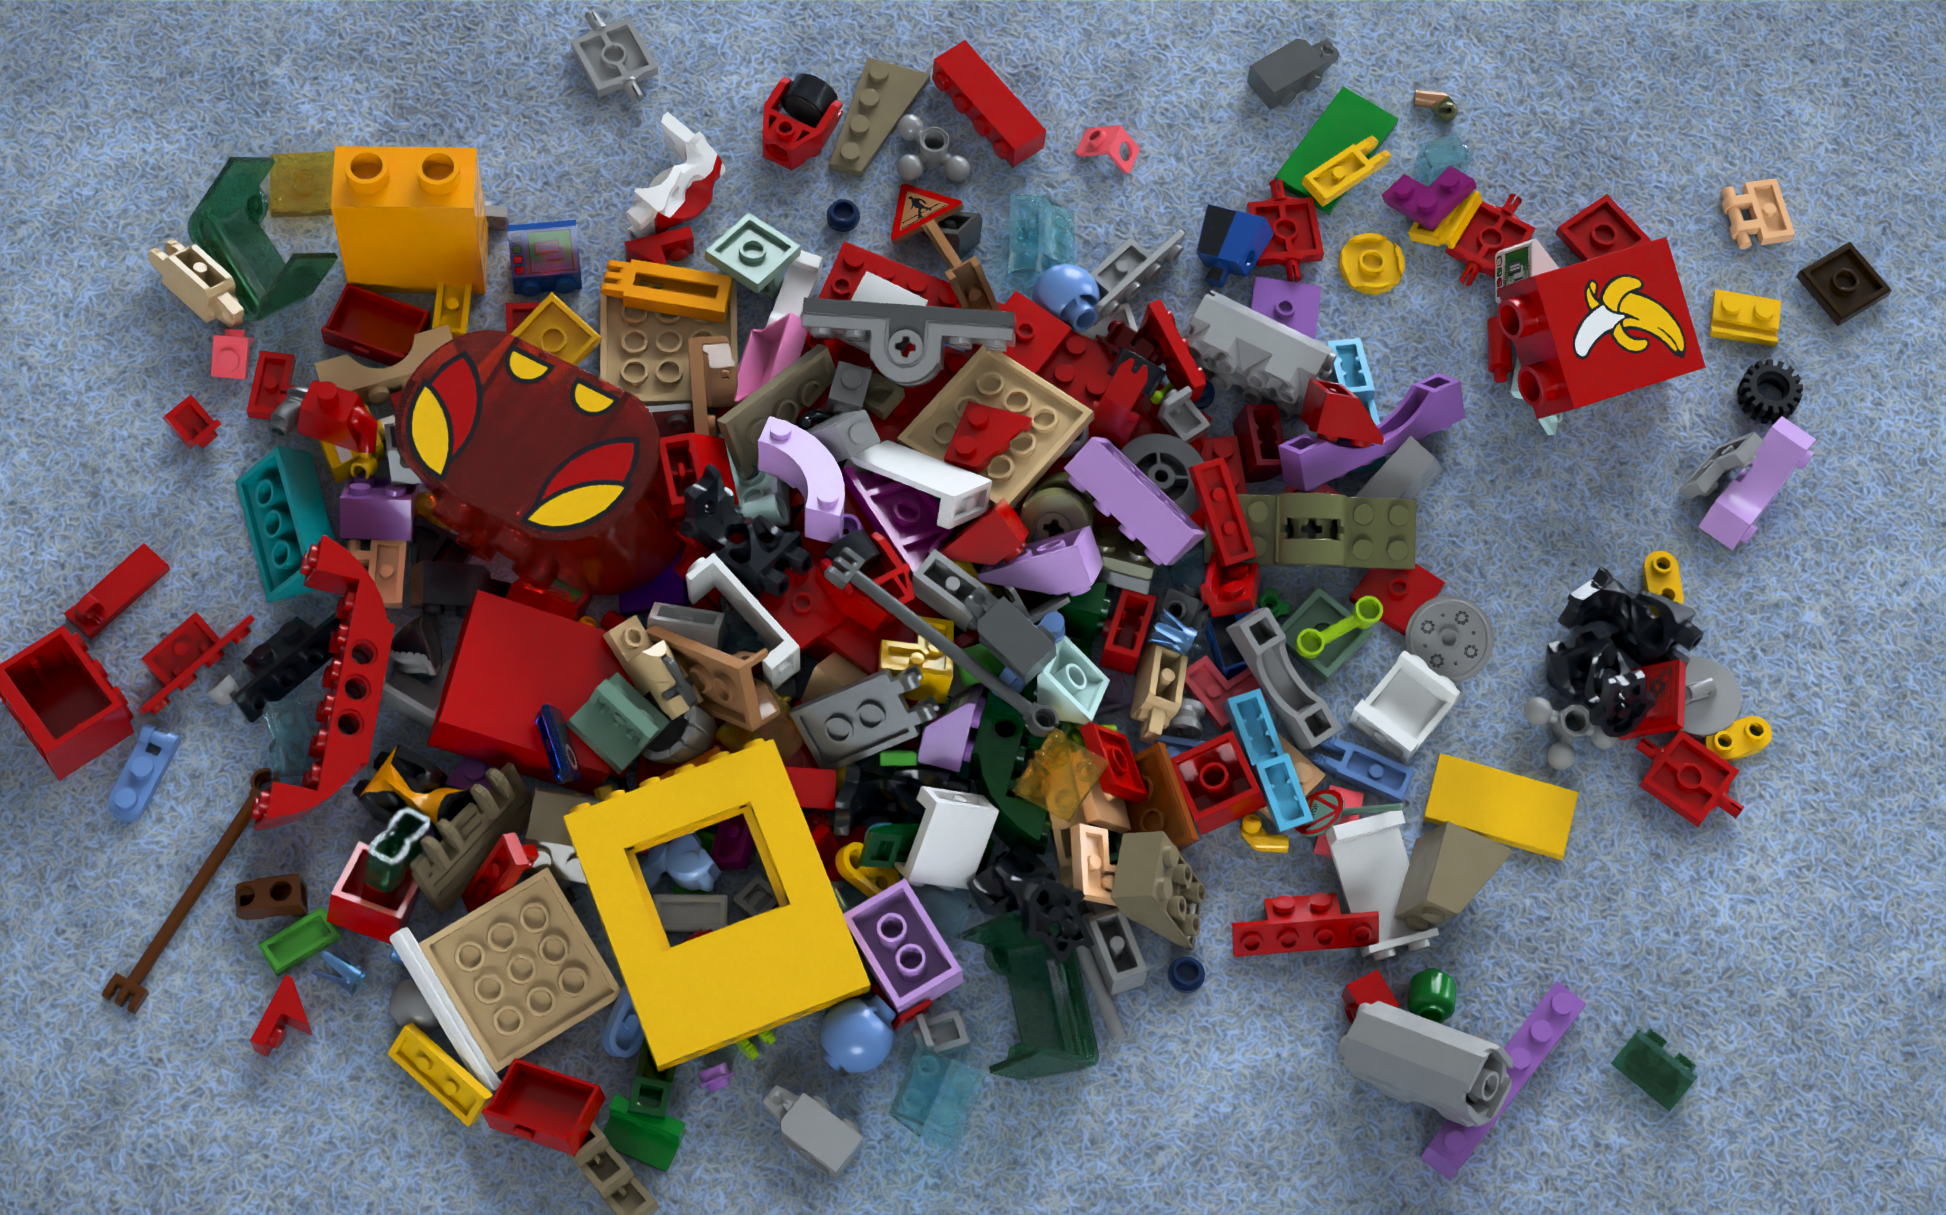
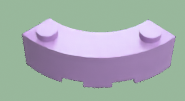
[758,416,845,544]
[1698,417,1816,551]

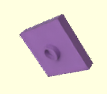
[1250,276,1321,339]

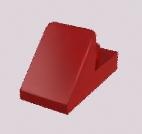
[624,226,694,265]
[250,975,313,1057]

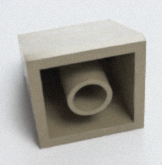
[1394,821,1512,932]

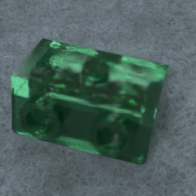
[1610,1028,1699,1112]

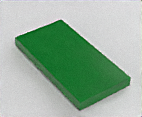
[1274,86,1399,215]

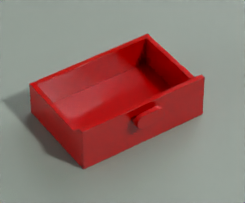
[321,283,431,366]
[481,1058,606,1156]

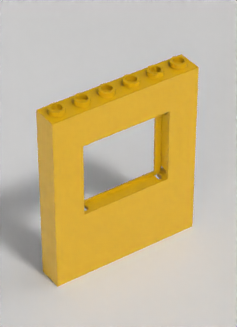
[563,738,871,1072]

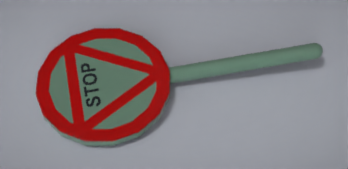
[1295,789,1404,837]

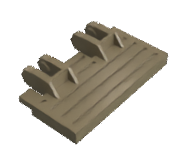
[410,762,533,914]

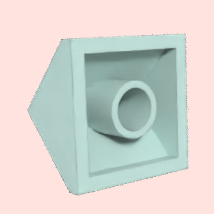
[1037,636,1110,724]

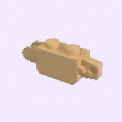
[147,239,244,329]
[1130,627,1188,745]

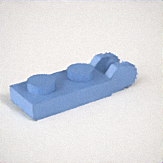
[1310,736,1416,804]

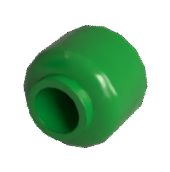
[1408,968,1456,1024]

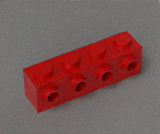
[932,40,1046,168]

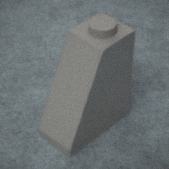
[806,410,881,462]
[1354,435,1444,499]

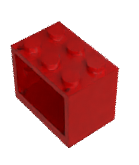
[0,625,134,781]

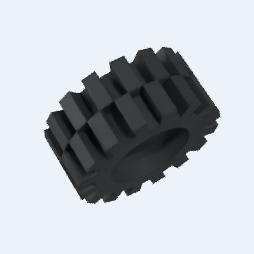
[1737,359,1803,424]

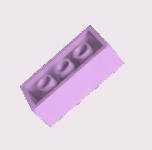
[1064,437,1207,566]

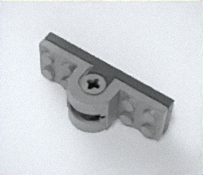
[802,297,1017,388]

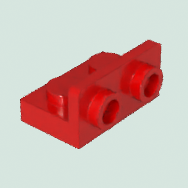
[1200,552,1261,617]

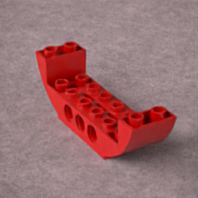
[250,535,395,830]

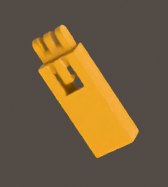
[600,259,732,323]

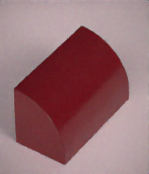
[1232,404,1285,483]

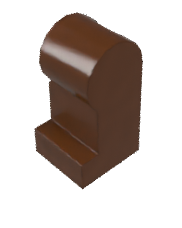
[235,873,308,920]

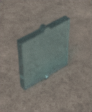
[718,596,765,653]

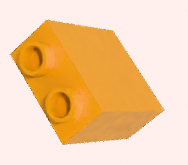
[331,146,489,294]

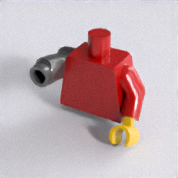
[268,380,378,480]

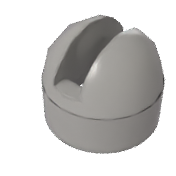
[206,674,239,706]

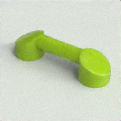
[1295,596,1383,660]

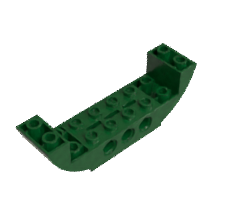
[968,582,1111,856]

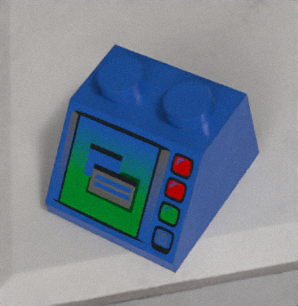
[507,220,582,297]

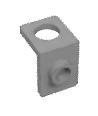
[1003,585,1070,624]

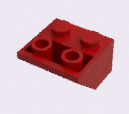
[1300,379,1384,448]
[654,432,739,519]

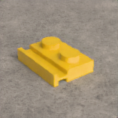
[1408,191,1483,249]
[1709,289,1781,347]

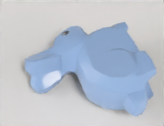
[640,832,722,892]

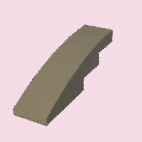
[567,1122,660,1215]

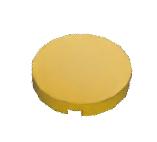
[1338,233,1405,295]

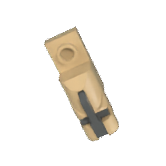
[603,615,704,720]

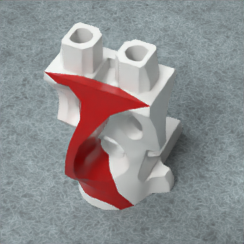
[626,112,725,240]

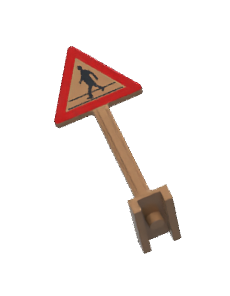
[891,184,1001,311]

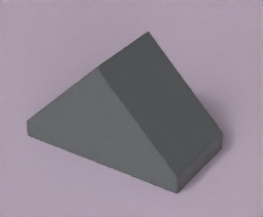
[921,211,983,260]

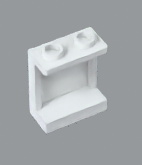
[1349,651,1460,764]
[894,786,999,891]

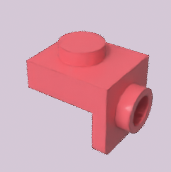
[211,328,254,379]

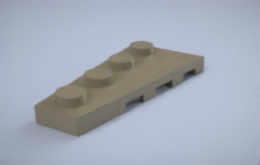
[829,57,930,178]
[717,344,836,480]

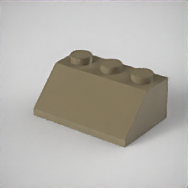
[523,787,637,884]

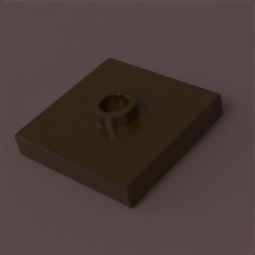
[1796,242,1892,326]

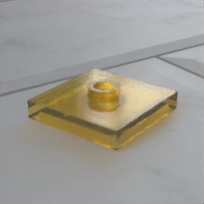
[270,151,335,218]

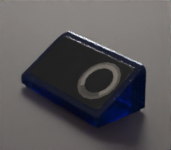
[535,704,582,785]

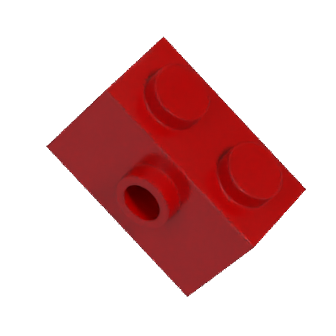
[1100,588,1157,676]

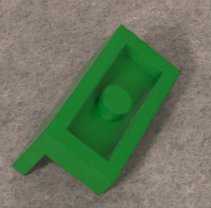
[602,1094,686,1172]

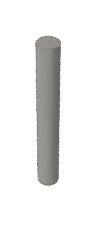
[1075,946,1126,1041]

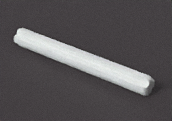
[390,927,501,1092]

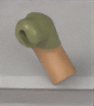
[1414,89,1458,122]

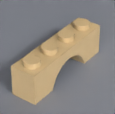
[314,325,458,403]

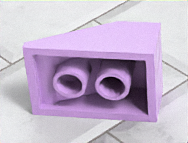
[978,526,1104,596]

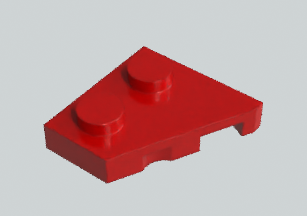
[944,401,1033,474]

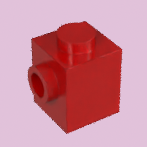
[1342,969,1400,1024]

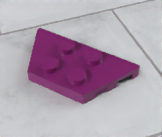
[841,466,954,581]

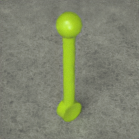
[1150,382,1174,404]

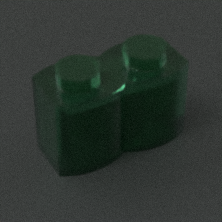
[364,807,431,894]

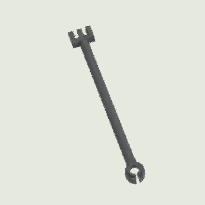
[824,547,1059,737]

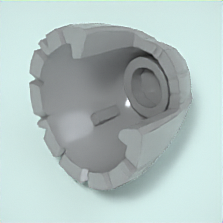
[641,694,717,765]

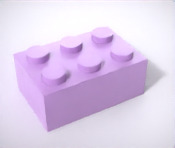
[843,878,964,1016]

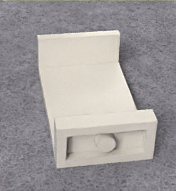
[844,440,992,529]
[686,553,800,692]
[1325,810,1439,961]

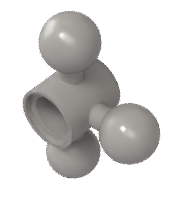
[897,114,970,182]
[1524,697,1619,770]

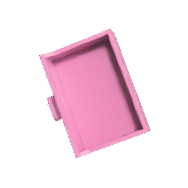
[735,312,808,406]

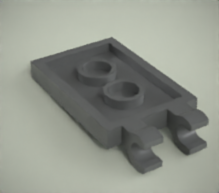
[790,665,940,770]

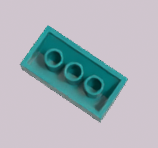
[235,446,335,603]

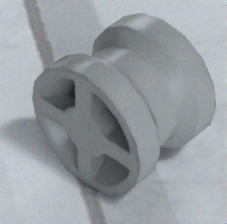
[1167,698,1206,739]

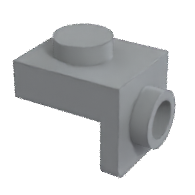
[826,361,873,415]
[1157,386,1211,444]
[911,1009,970,1061]

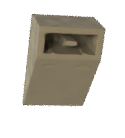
[1111,831,1206,950]

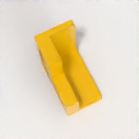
[878,616,954,704]

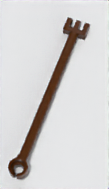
[102,768,281,1014]

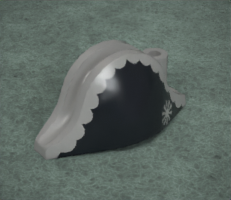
[389,615,442,675]

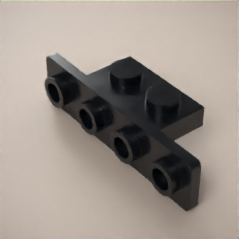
[233,612,341,723]

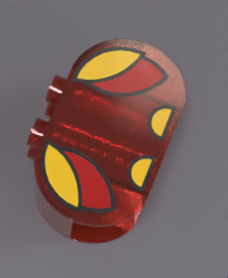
[395,330,686,595]

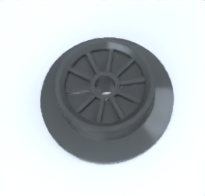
[1120,434,1204,516]

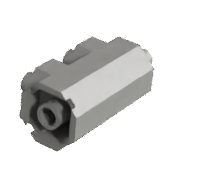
[1183,290,1338,420]
[1339,1001,1513,1127]

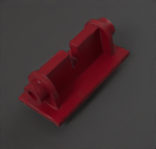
[1095,320,1164,366]

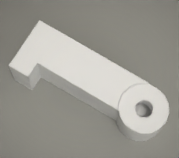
[766,250,823,327]

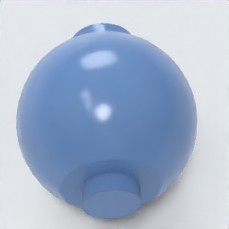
[1032,264,1100,331]
[819,994,897,1073]

